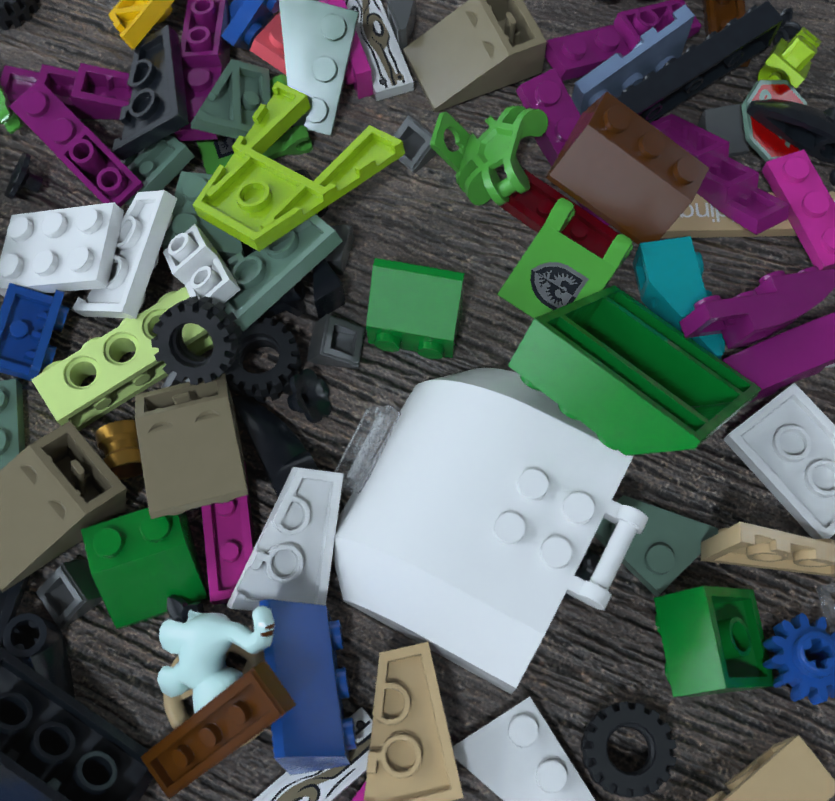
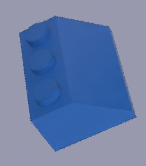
[259,599,357,776]

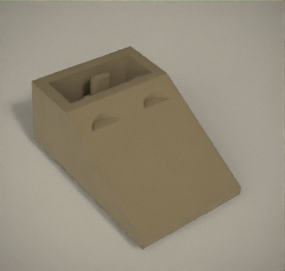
[403,0,547,113]
[135,373,249,519]
[0,421,127,593]

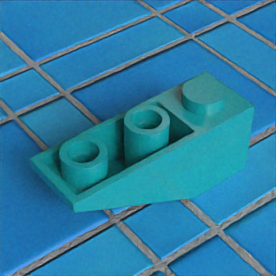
[632,236,725,359]

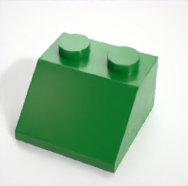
[366,258,465,360]
[81,508,210,630]
[654,585,774,697]

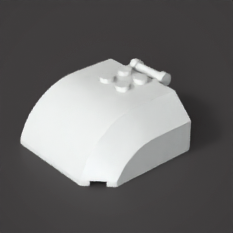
[332,368,648,694]

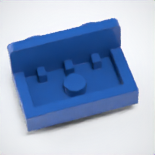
[221,0,280,50]
[0,283,69,381]

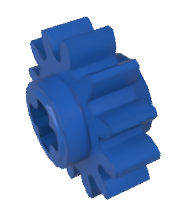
[762,613,835,706]

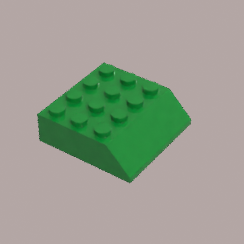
[508,285,762,456]

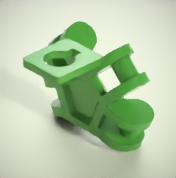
[430,105,548,206]

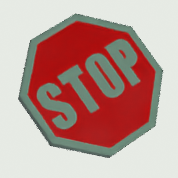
[741,80,807,162]

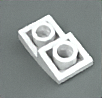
[163,224,241,305]

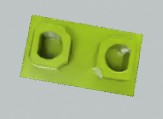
[757,27,821,89]

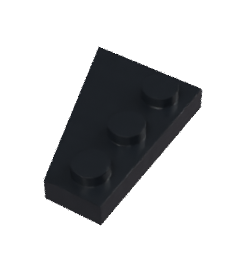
[112,25,189,161]

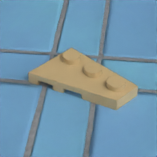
[701,521,835,577]
[364,642,464,801]

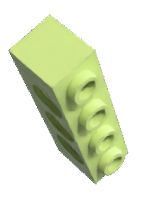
[31,286,214,431]

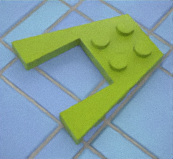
[192,81,405,252]

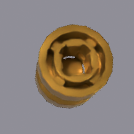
[95,420,143,480]

